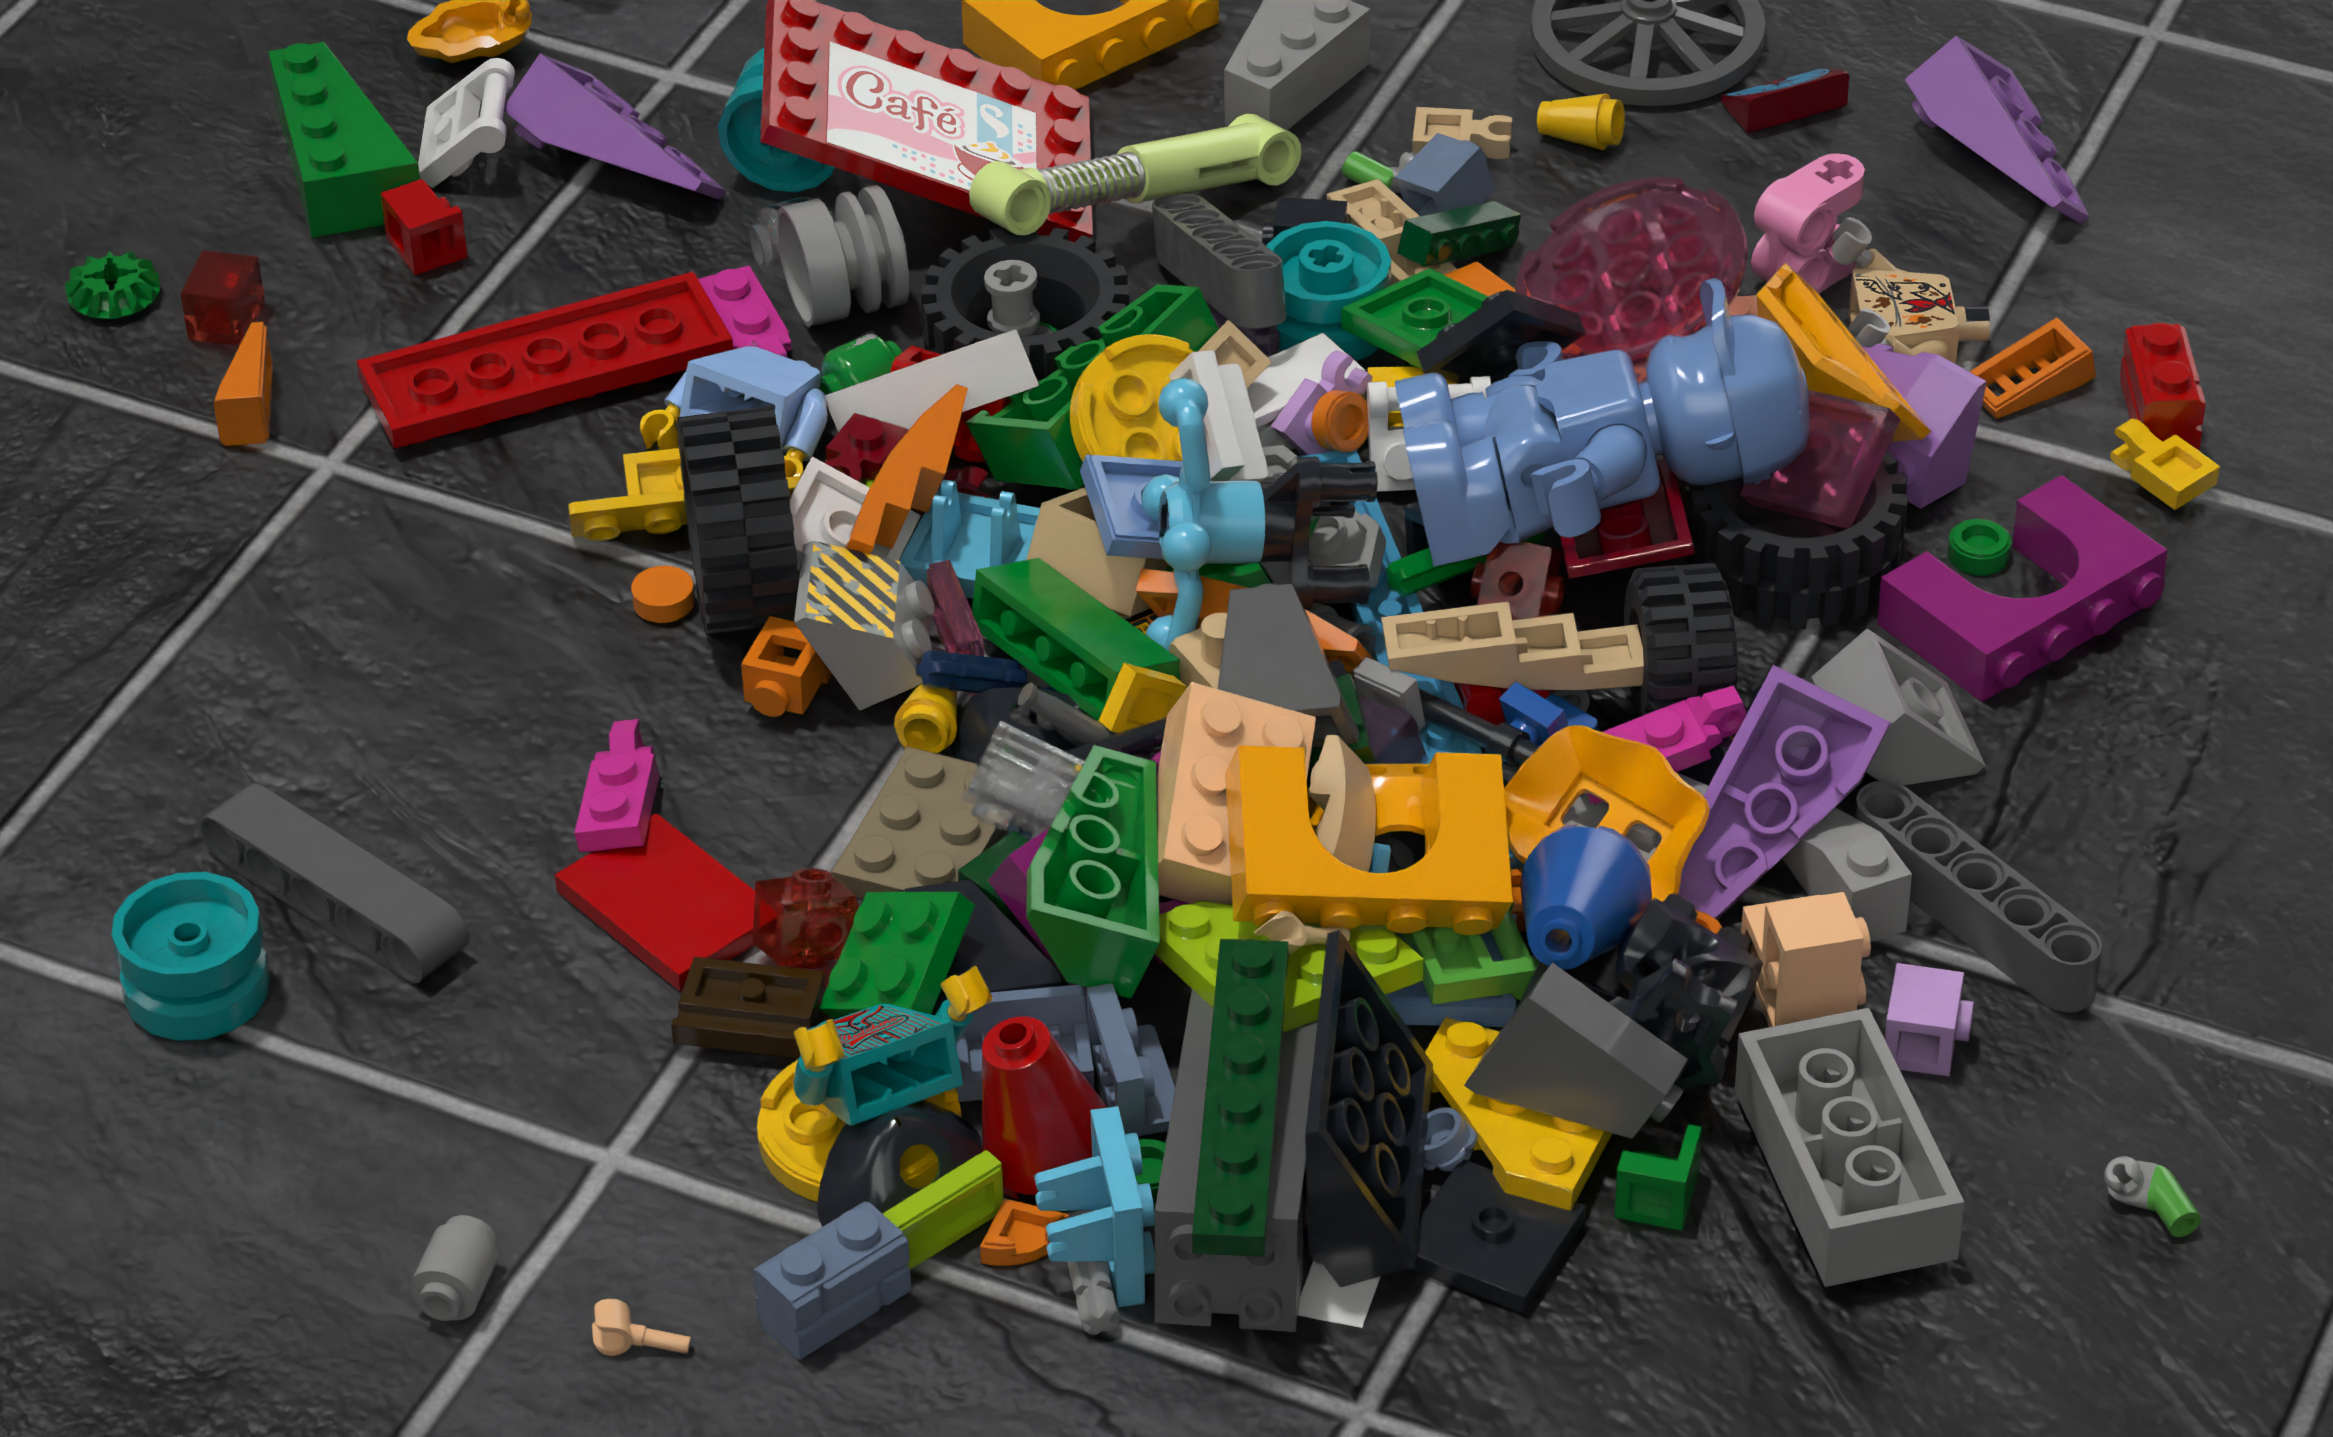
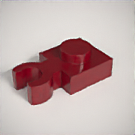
[823,413,908,483]

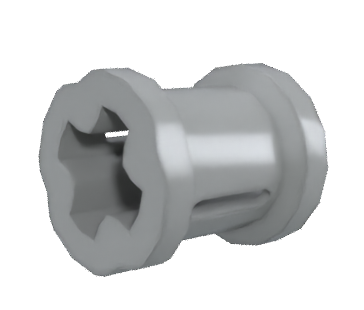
[984,260,1040,336]

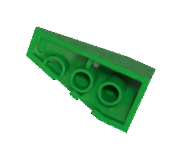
[1027,745,1160,999]

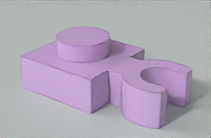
[1270,350,1373,456]

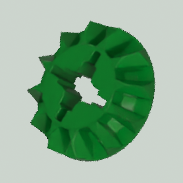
[65,250,160,319]

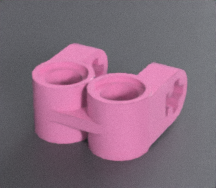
[1751,153,1865,294]

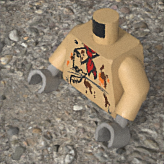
[1832,217,1990,364]

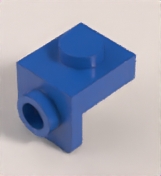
[1499,681,1599,746]

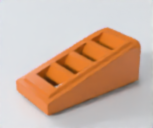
[1969,317,2096,419]
[213,322,274,446]

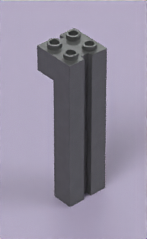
[1155,989,1318,1332]

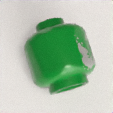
[820,334,902,409]

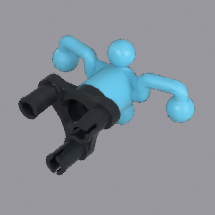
[1141,378,1378,651]

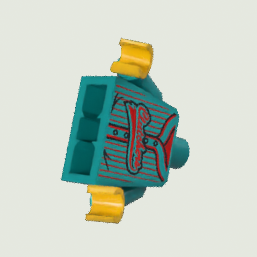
[793,966,993,1126]

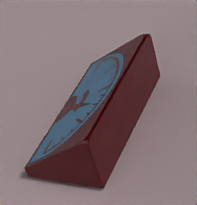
[1721,68,1850,133]

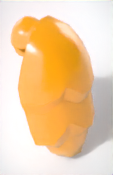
[407,0,532,64]

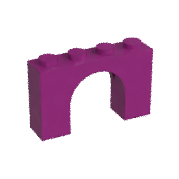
[1877,475,2168,702]

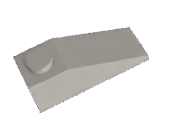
[1782,808,1912,942]

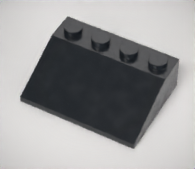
[1305,930,1433,1287]

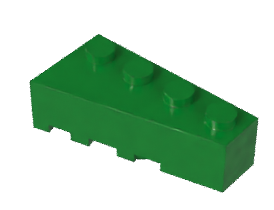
[268,42,420,238]
[966,284,1219,490]

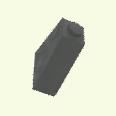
[1218,584,1359,747]
[1464,963,1688,1139]

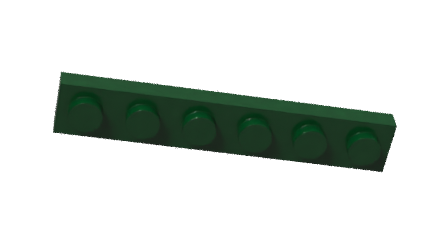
[1192,939,1289,1257]

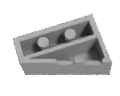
[1224,0,1370,130]

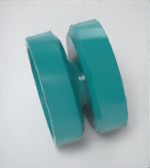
[718,48,835,192]
[1262,221,1391,361]
[111,872,270,1041]

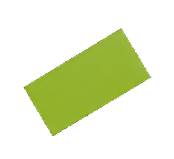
[883,1150,1004,1270]

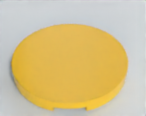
[1070,334,1194,461]
[757,1060,962,1202]

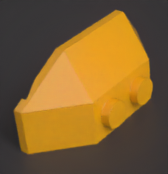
[1756,263,1931,443]

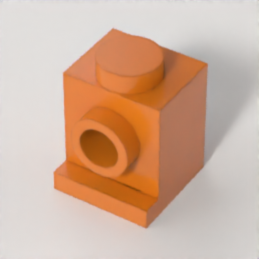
[741,616,832,717]

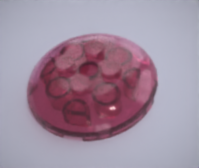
[1515,177,1748,368]

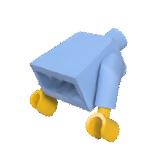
[640,346,827,477]

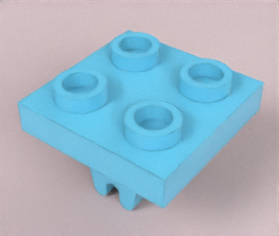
[899,480,1040,599]
[1034,1106,1155,1307]

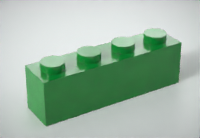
[971,558,1180,722]

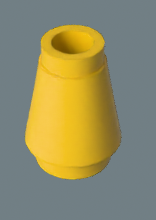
[1537,93,1625,150]
[894,684,958,754]

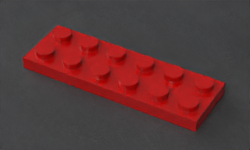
[356,271,734,448]

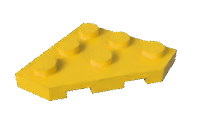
[1425,1017,1612,1211]

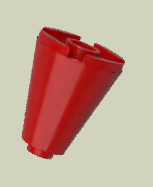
[982,1016,1108,1200]

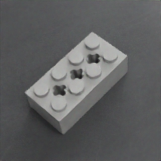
[1735,1008,1965,1287]

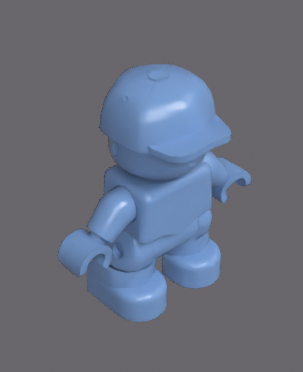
[1395,278,1810,566]

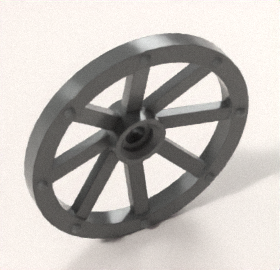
[1531,0,1765,106]

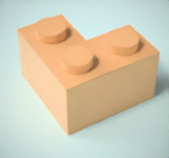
[1741,892,1871,1027]

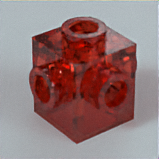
[1471,541,1565,620]
[752,868,859,969]

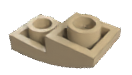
[1308,735,1376,872]

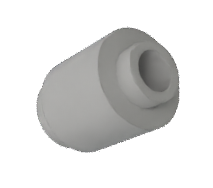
[410,1215,499,1321]

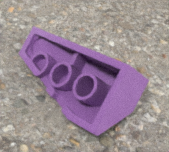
[1905,36,2089,224]
[504,54,726,200]
[1826,344,1987,509]
[1678,665,1891,920]

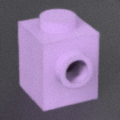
[1885,963,1974,1077]

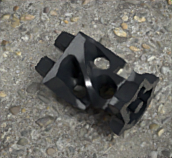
[1609,893,1763,1091]

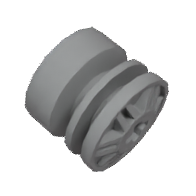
[776,185,910,328]

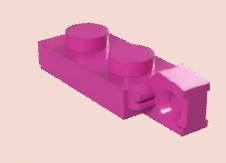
[698,266,792,358]
[1585,686,1746,805]
[574,719,660,853]

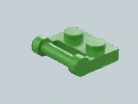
[1401,903,1540,1005]

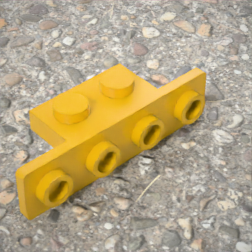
[568,448,801,541]

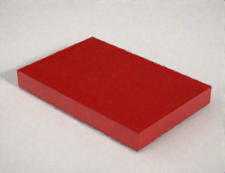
[554,813,782,992]

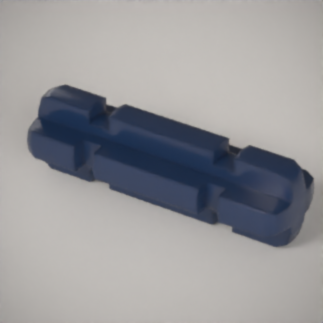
[915,650,1028,693]

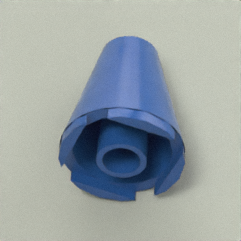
[1520,824,1652,970]

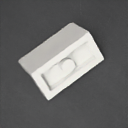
[1169,350,1269,481]

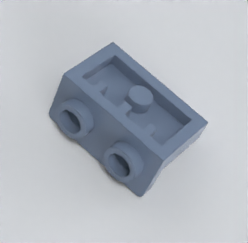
[1086,983,1175,1136]

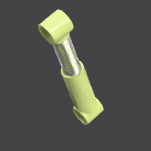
[969,114,1301,235]

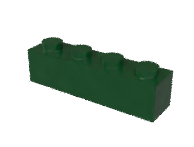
[1397,201,1522,267]

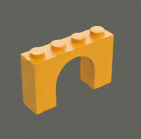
[961,0,1219,90]
[1225,745,1513,935]

